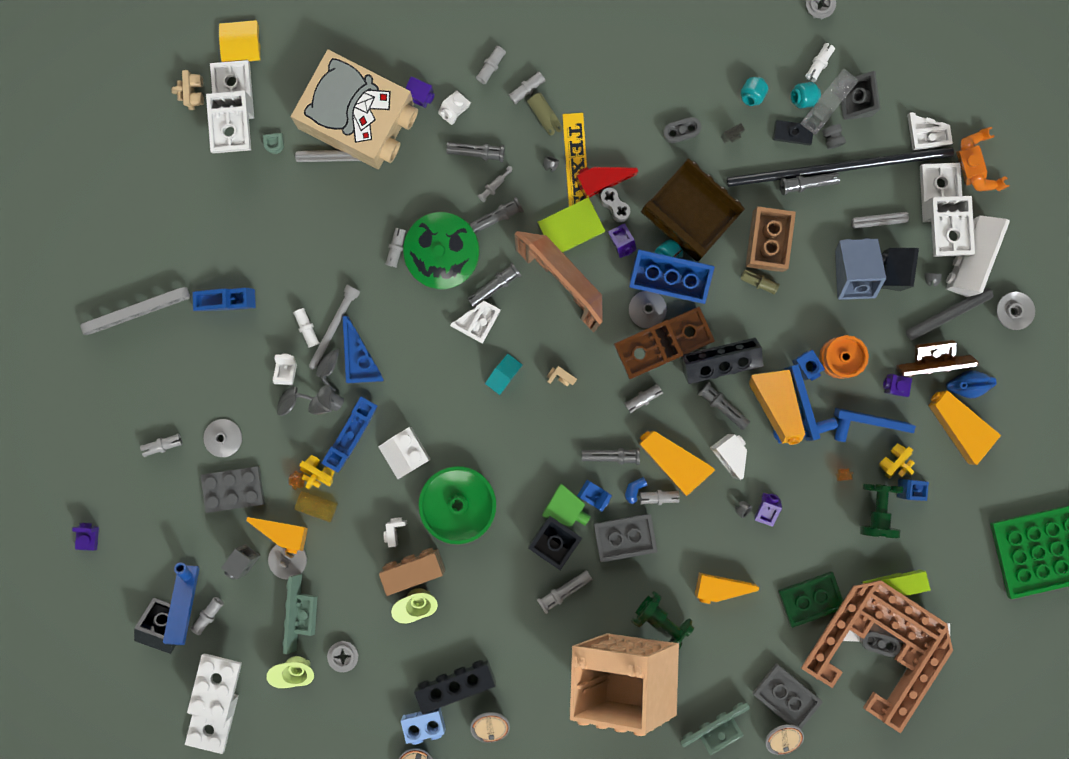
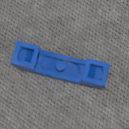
[321,397,378,473]

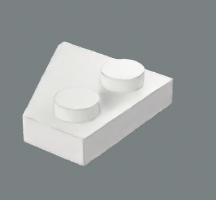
[907,112,953,150]
[450,301,501,344]

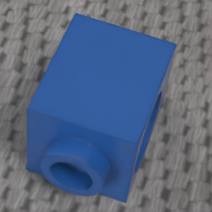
[792,350,825,381]

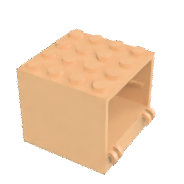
[570,633,679,736]

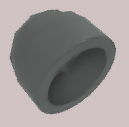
[543,156,559,172]
[925,273,942,287]
[735,501,752,518]

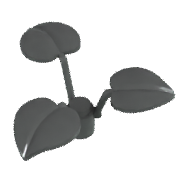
[277,349,344,416]

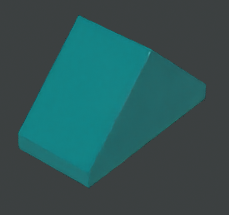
[485,354,523,395]

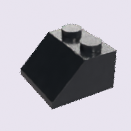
[881,248,919,291]
[528,516,582,571]
[134,598,176,654]

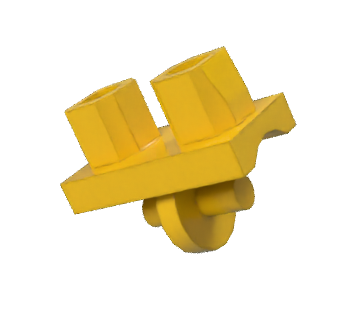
[879,443,915,479]
[299,455,335,489]

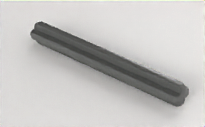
[906,288,994,340]

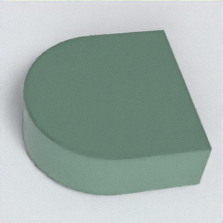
[263,133,284,154]

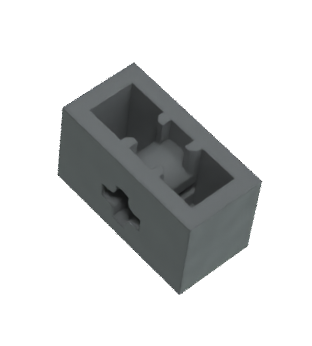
[221,544,261,579]

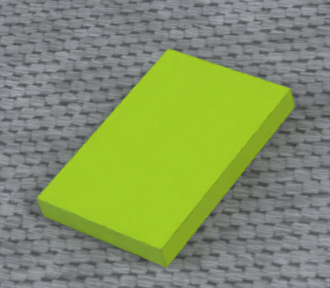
[537,197,605,253]

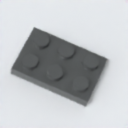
[201,466,265,513]
[593,514,657,562]
[752,663,823,729]

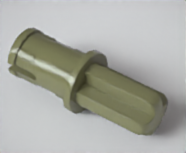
[741,270,780,295]

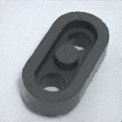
[663,117,701,143]
[861,630,901,657]

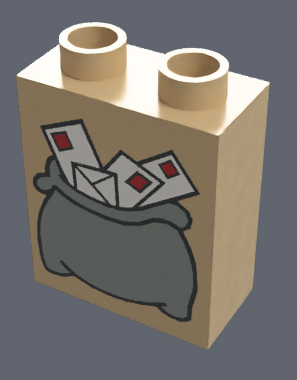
[291,49,418,170]

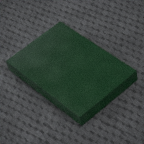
[778,571,843,628]

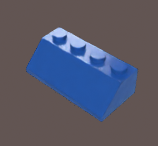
[629,249,715,304]

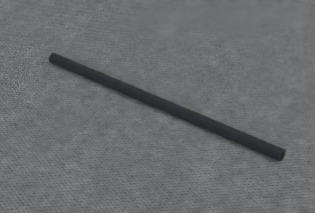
[727,147,954,187]

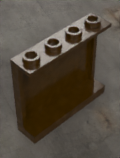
[640,158,745,262]

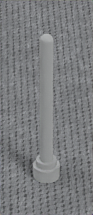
[309,285,360,369]

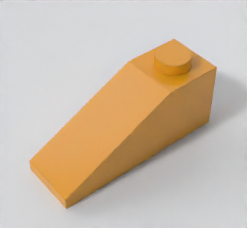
[246,517,308,554]
[695,572,759,604]

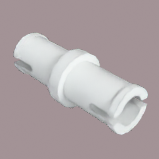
[805,43,835,82]
[293,308,319,348]

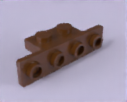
[896,340,979,377]

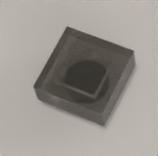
[721,123,745,143]

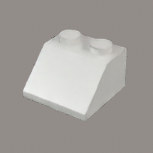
[378,427,431,479]
[710,434,747,480]

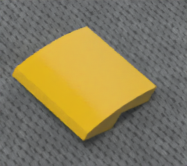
[219,20,261,62]

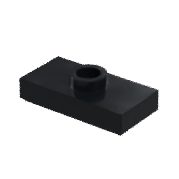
[773,120,815,146]

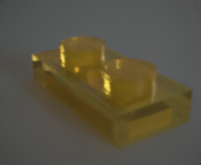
[294,491,338,522]

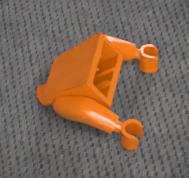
[956,127,1010,191]

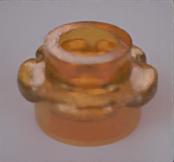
[835,468,854,481]
[289,471,305,490]

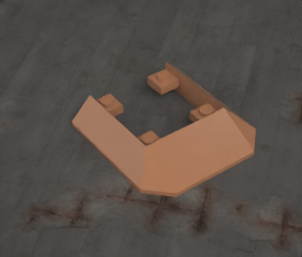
[514,231,603,333]
[801,580,953,733]

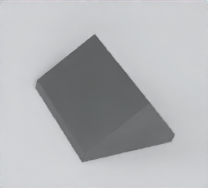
[839,71,881,120]

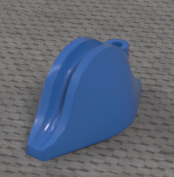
[946,370,997,398]

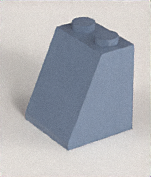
[835,238,886,300]

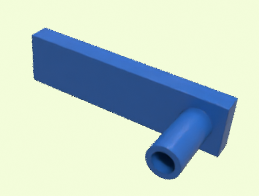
[784,364,838,441]
[834,408,916,442]
[163,563,200,645]

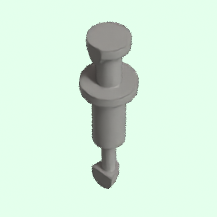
[478,166,512,202]

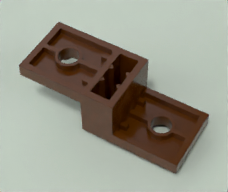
[613,307,715,380]

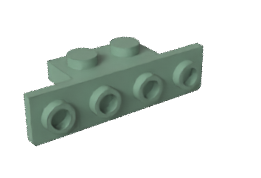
[282,574,318,654]
[680,702,750,756]

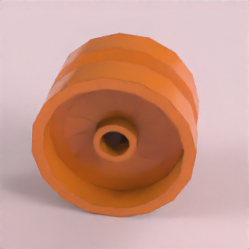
[819,335,869,379]

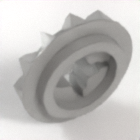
[805,0,836,20]
[327,640,359,672]

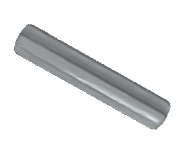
[851,212,909,229]

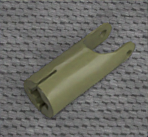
[527,92,563,136]

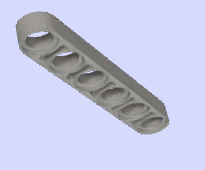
[80,287,191,335]

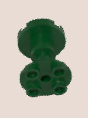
[860,484,903,538]
[631,591,694,649]

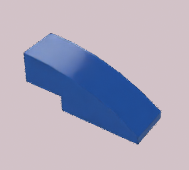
[192,288,256,311]

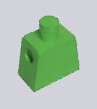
[542,483,591,527]

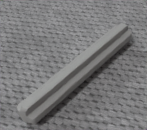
[295,150,360,162]

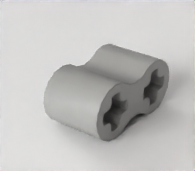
[600,188,631,223]

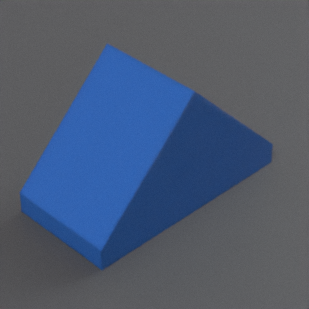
[897,478,929,501]

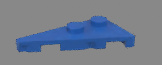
[343,316,384,383]

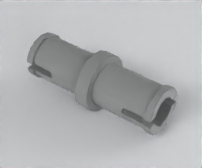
[476,46,506,84]
[508,71,545,104]
[385,228,407,268]
[624,383,663,413]
[140,433,183,457]
[639,490,680,505]
[190,597,224,635]

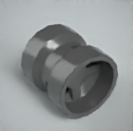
[822,124,846,149]

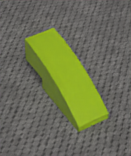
[862,569,931,596]

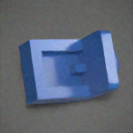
[577,480,612,511]

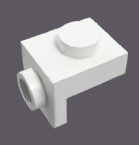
[438,91,471,125]
[273,354,297,385]
[384,517,407,547]

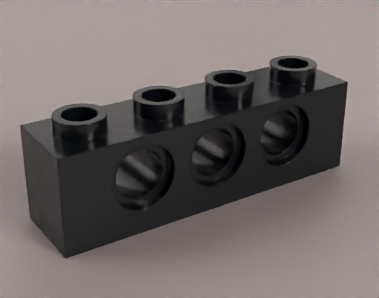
[681,337,763,384]
[414,660,496,714]

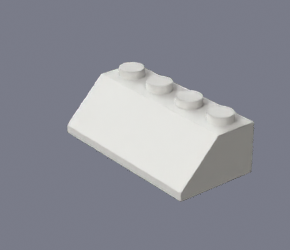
[946,216,1010,297]

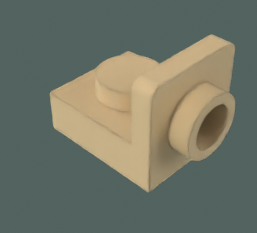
[546,366,577,386]

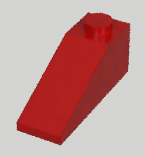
[576,167,638,199]

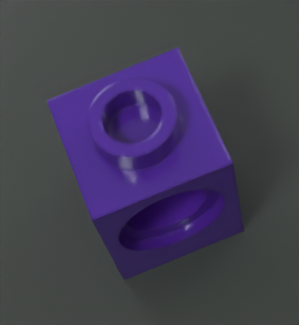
[405,76,435,108]

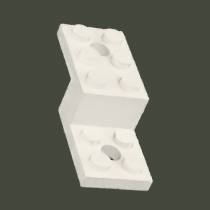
[206,60,254,154]
[920,163,975,257]
[185,653,242,754]

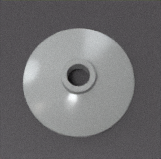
[629,291,667,328]
[996,292,1035,330]
[203,419,242,457]

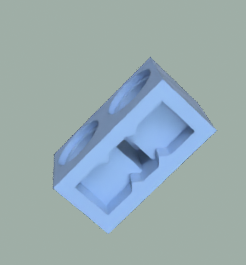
[401,708,446,745]

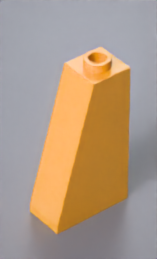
[749,370,805,445]
[928,391,1001,465]
[638,431,715,496]

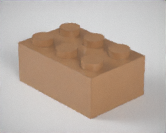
[746,207,796,272]
[379,547,446,596]

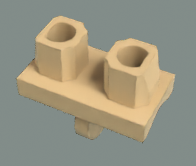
[171,70,204,110]

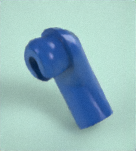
[625,477,648,504]

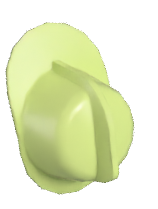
[391,588,438,624]
[267,656,314,688]

